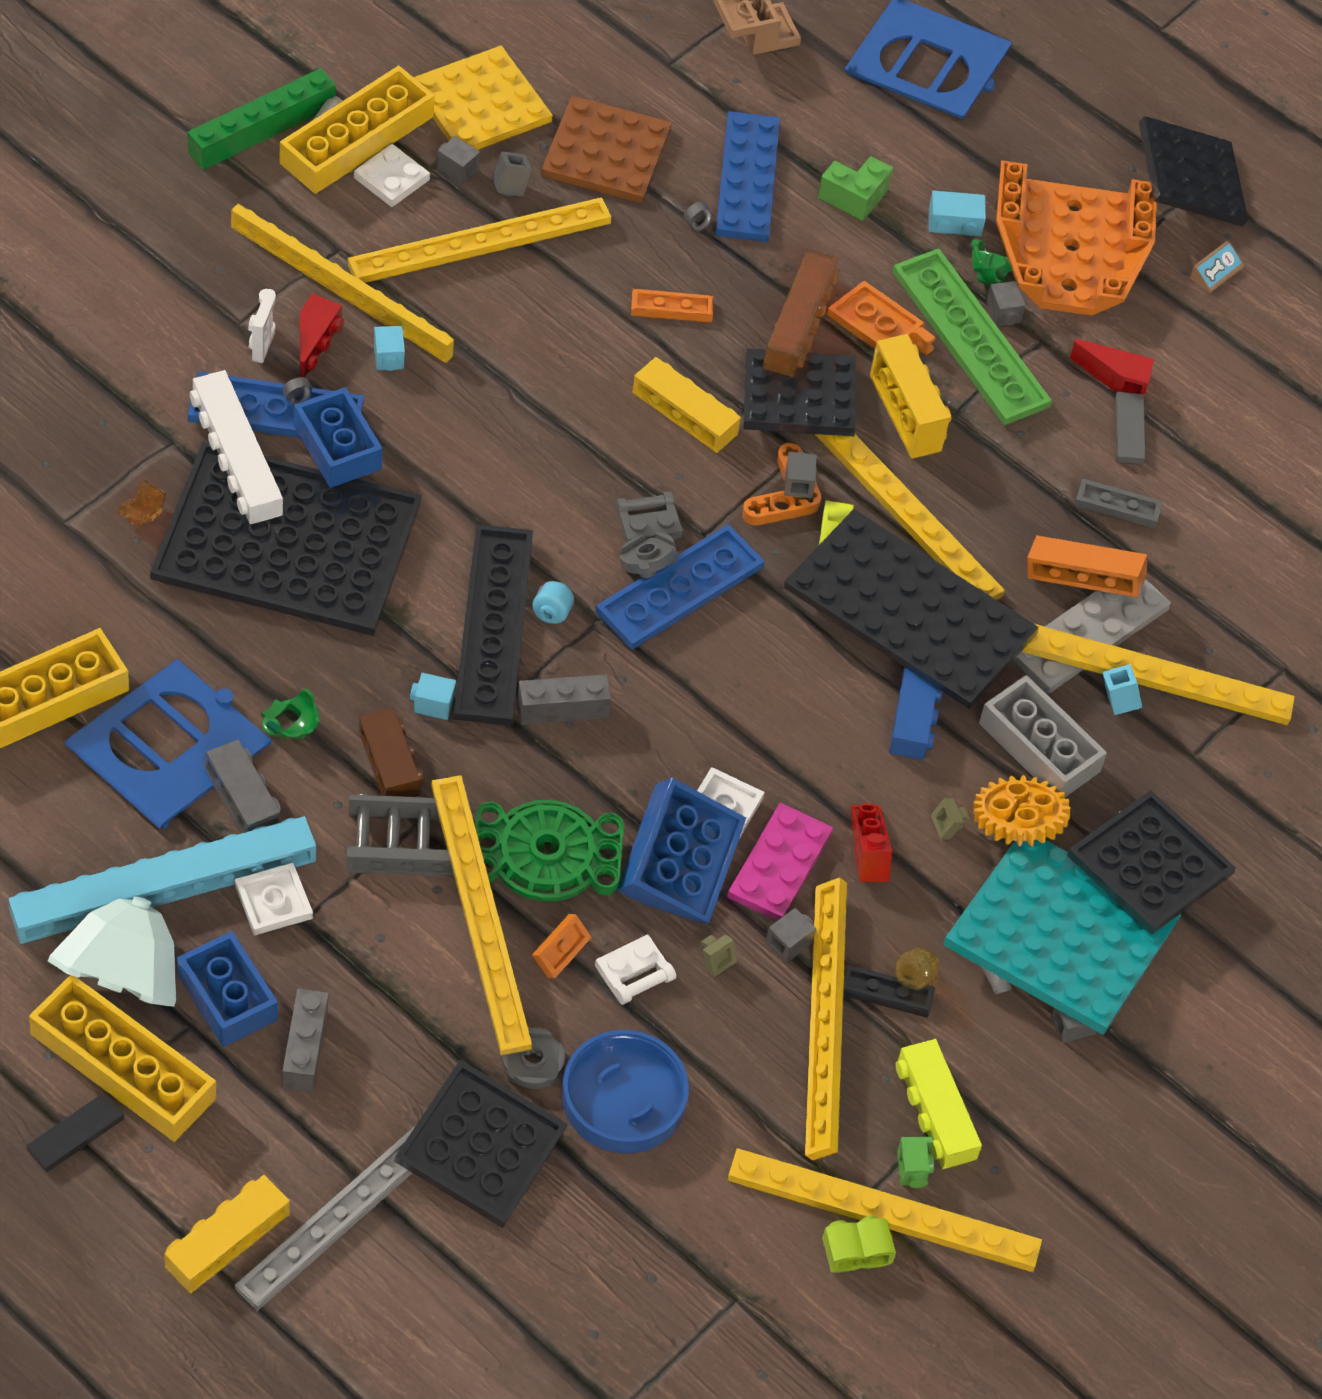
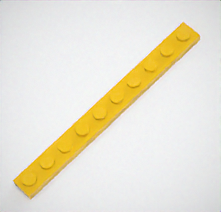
[348,197,611,283]
[231,204,454,363]
[815,434,1004,600]
[1022,624,1295,725]
[431,775,532,1055]
[805,877,847,1160]
[727,1148,1042,1272]

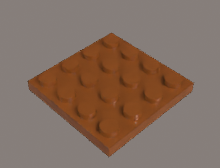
[541,95,672,204]

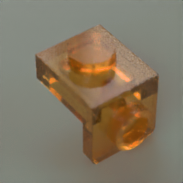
[118,480,167,527]

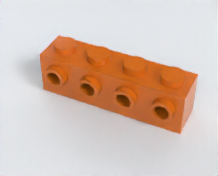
[1027,535,1147,598]

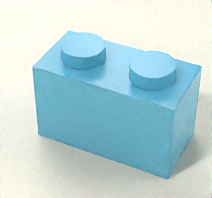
[929,191,986,236]

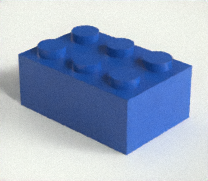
[294,387,383,488]
[177,931,278,1047]

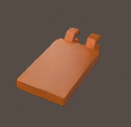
[827,281,935,356]

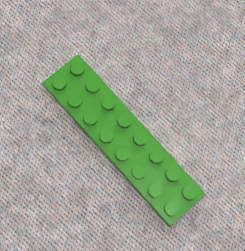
[892,248,1052,426]

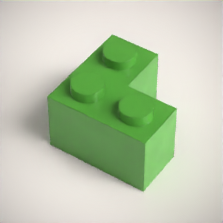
[818,156,893,221]

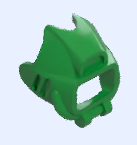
[971,239,1013,286]
[261,688,320,740]

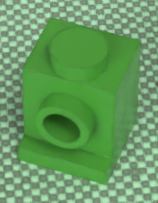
[897,1137,934,1188]

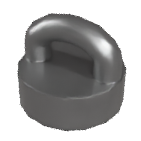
[683,201,712,232]
[282,377,312,407]

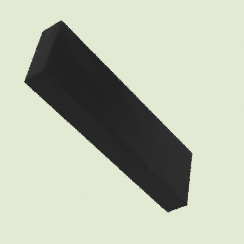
[843,964,935,1018]
[27,1092,124,1173]

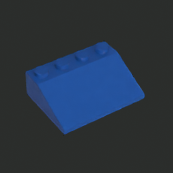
[617,777,747,925]

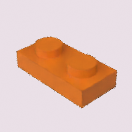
[532,914,592,979]

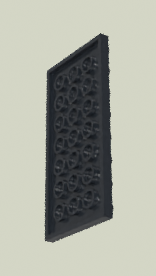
[784,509,1039,709]

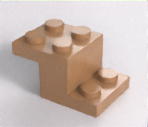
[713,0,801,55]

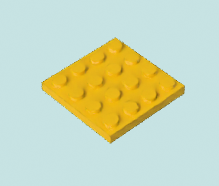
[414,45,553,150]

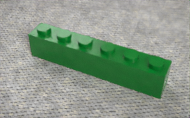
[187,68,336,170]

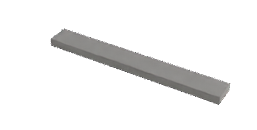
[235,1124,417,1311]

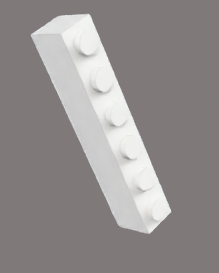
[190,370,283,524]

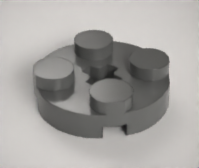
[619,533,678,578]
[502,1028,565,1089]

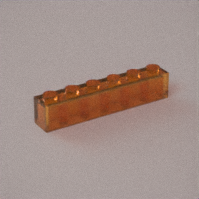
[762,249,840,377]

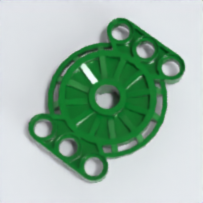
[475,800,624,902]

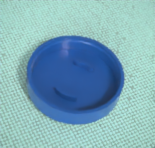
[562,1030,689,1153]

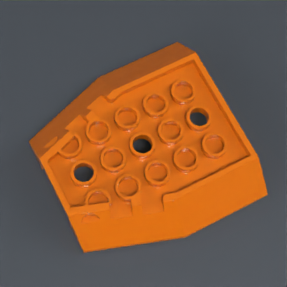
[996,160,1157,316]

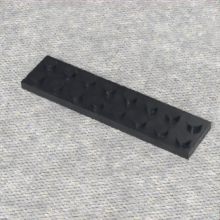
[453,524,533,726]

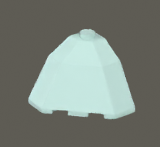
[48,896,176,1007]

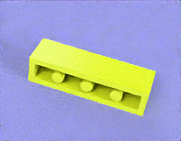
[896,1039,982,1169]

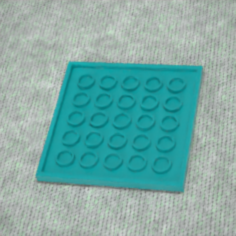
[943,840,1181,1035]

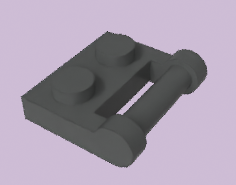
[615,491,683,542]

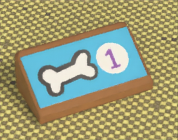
[1190,241,1245,294]

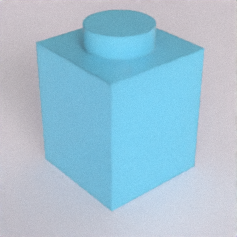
[374,326,405,371]
[1102,664,1142,715]
[410,673,456,720]

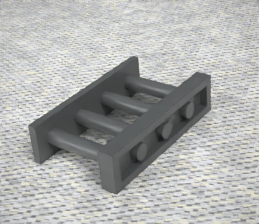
[346,793,471,877]

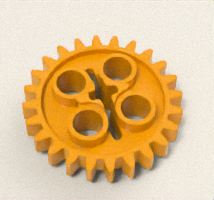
[973,775,1070,846]

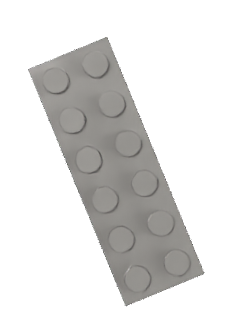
[1014,579,1171,694]

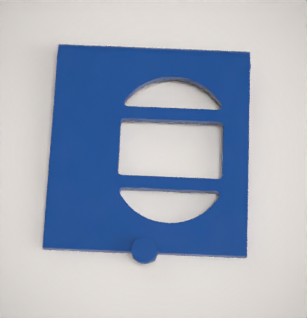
[845,0,1012,120]
[65,659,272,829]

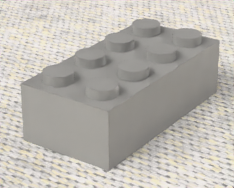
[979,675,1107,797]

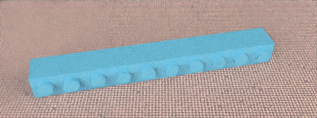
[8,816,316,944]

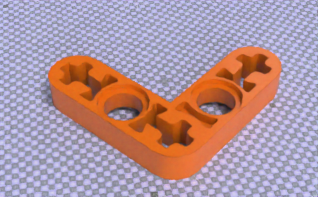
[742,443,822,526]

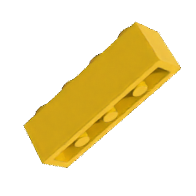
[632,357,741,453]
[164,1175,290,1294]

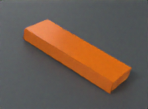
[631,289,714,323]

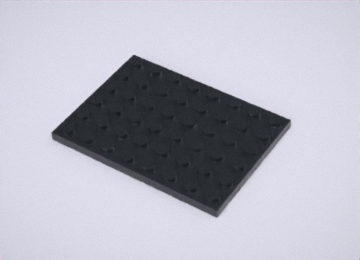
[150,441,422,636]

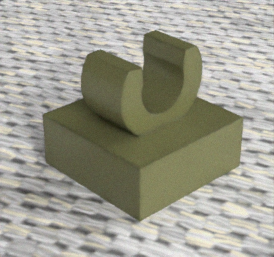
[930,798,970,840]
[701,934,738,977]

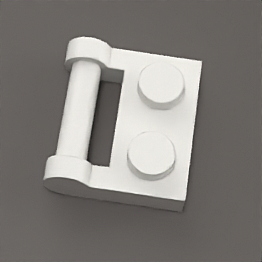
[248,289,276,363]
[595,934,676,1005]

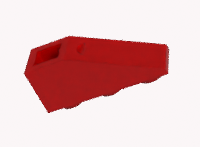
[299,293,344,378]
[1070,338,1154,396]
[851,803,892,882]

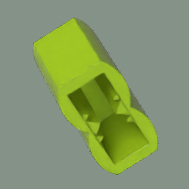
[822,1216,896,1273]

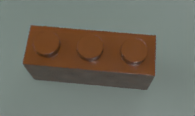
[359,708,424,797]

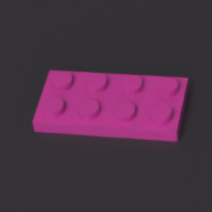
[727,803,833,921]

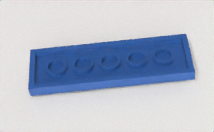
[715,111,780,242]
[188,371,364,438]
[595,524,765,650]

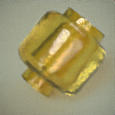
[895,947,940,990]

